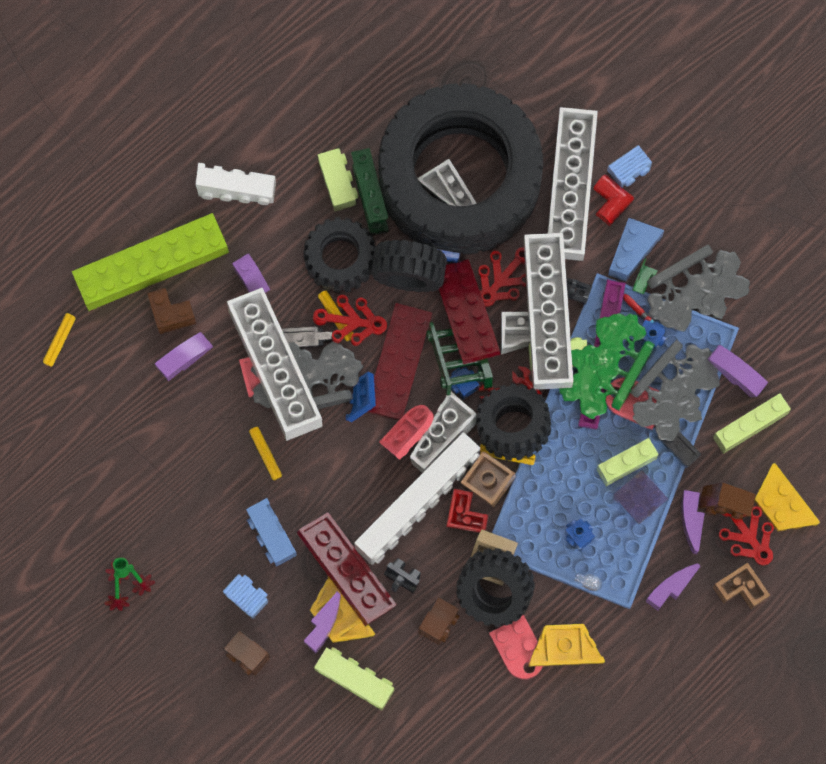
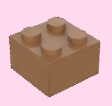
[461,451,516,508]

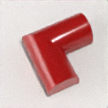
[593,174,634,226]
[446,489,488,533]

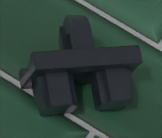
[566,277,592,305]
[384,558,421,593]

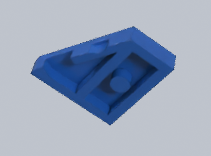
[346,372,376,422]

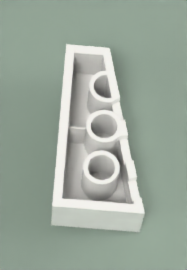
[196,163,276,205]
[410,392,477,473]

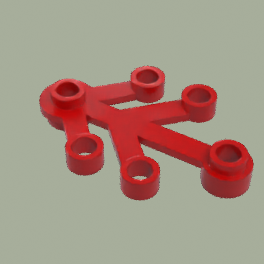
[478,248,527,307]
[313,295,387,346]
[718,506,774,565]

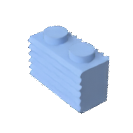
[607,145,652,187]
[223,574,268,619]

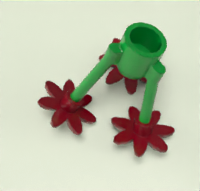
[104,558,156,611]

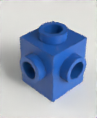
[638,319,667,350]
[450,367,479,400]
[564,518,595,551]

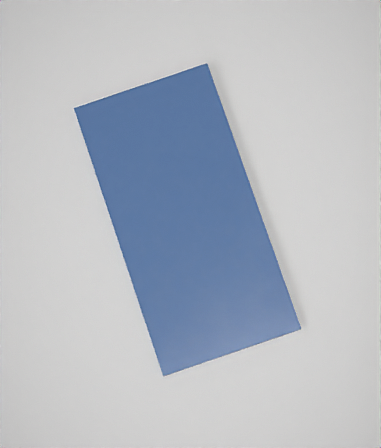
[492,273,739,609]

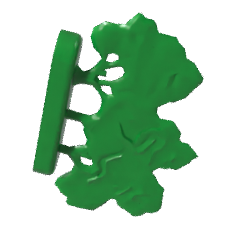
[559,313,655,419]

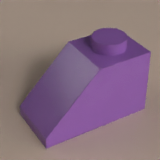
[232,253,270,293]

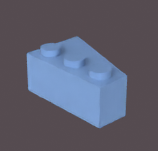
[608,218,664,282]
[246,498,297,567]

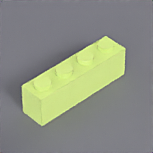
[713,394,791,454]
[314,647,394,710]

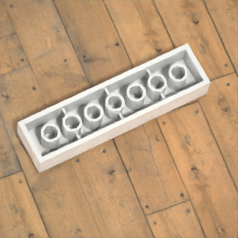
[548,107,598,261]
[524,233,573,390]
[227,288,322,441]
[354,432,480,565]

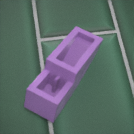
[155,332,213,381]
[707,345,768,397]
[681,490,705,554]
[646,563,700,610]
[304,592,341,653]

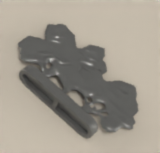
[647,245,750,332]
[629,339,720,441]
[251,341,364,409]

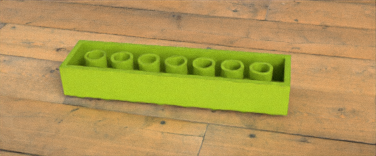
[72,213,229,311]

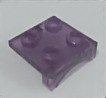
[612,470,668,524]

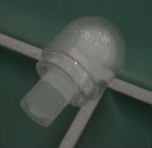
[575,573,602,591]

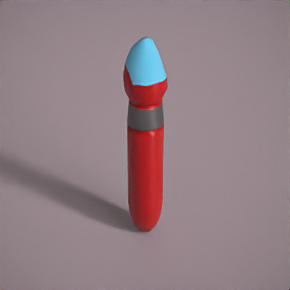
[623,294,654,323]

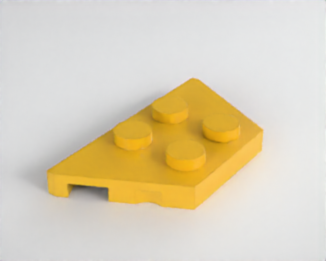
[754,463,820,532]
[310,576,375,643]
[529,624,605,667]

